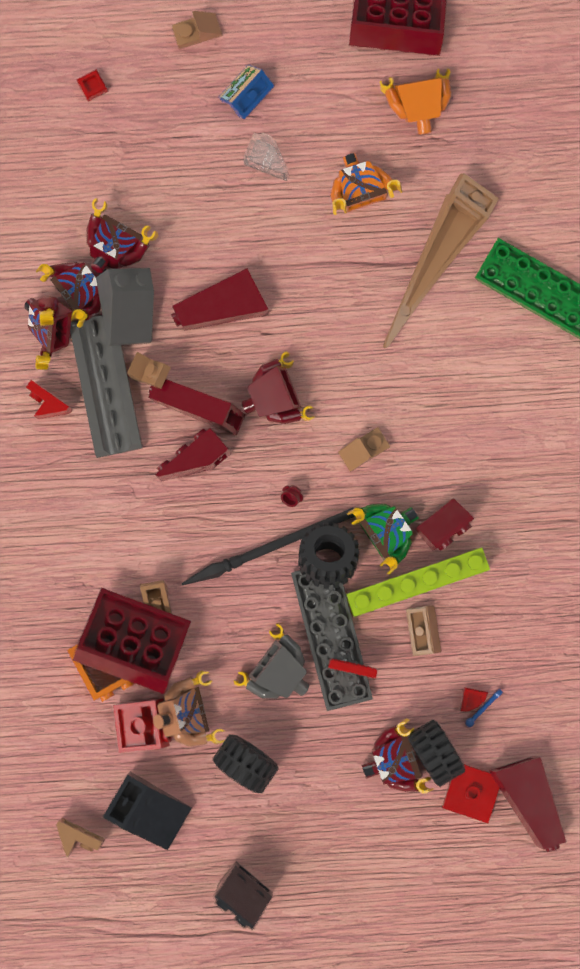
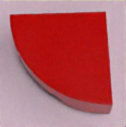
[460,687,488,712]

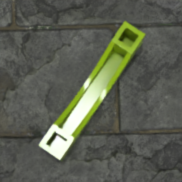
[346,547,490,617]

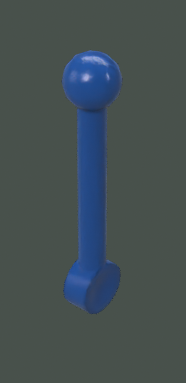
[465,689,503,727]

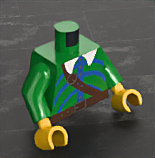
[347,504,419,574]

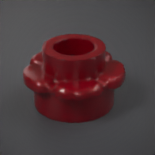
[281,485,303,507]

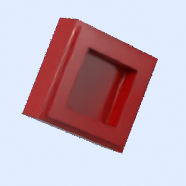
[76,69,108,102]

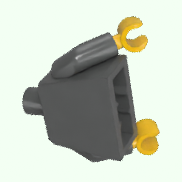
[234,624,309,699]

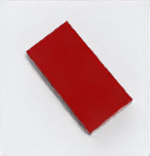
[328,658,378,678]

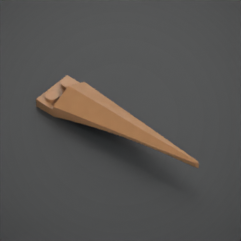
[383,173,499,348]

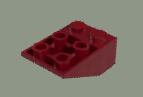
[155,428,231,481]

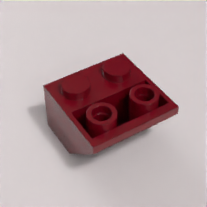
[415,498,474,551]

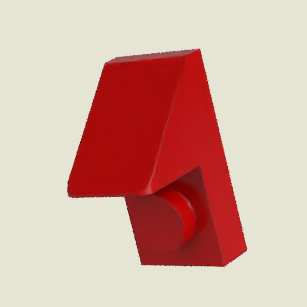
[26,380,72,419]

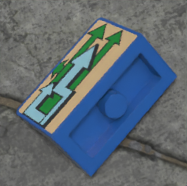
[218,65,274,119]

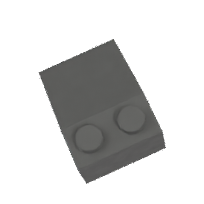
[96,268,154,346]

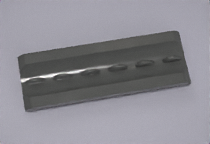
[70,315,143,458]
[291,561,373,711]

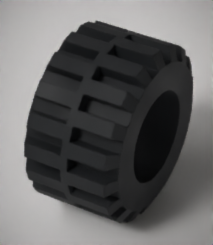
[298,523,359,589]
[408,719,465,787]
[213,734,279,794]

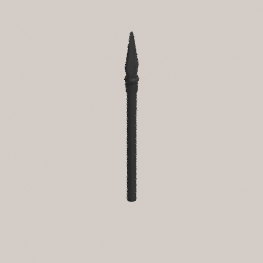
[182,508,355,585]

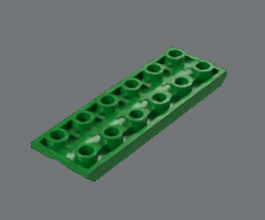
[475,238,580,339]

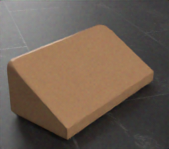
[406,605,441,656]

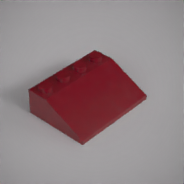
[349,0,447,56]
[73,587,191,694]

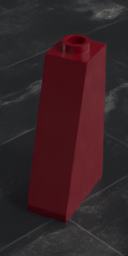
[171,268,269,331]
[148,379,246,436]
[489,756,567,852]

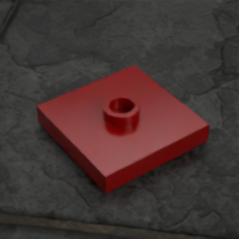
[442,764,499,824]

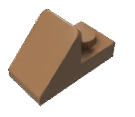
[171,11,222,49]
[127,352,171,389]
[338,427,390,472]
[140,580,172,614]
[56,818,105,858]

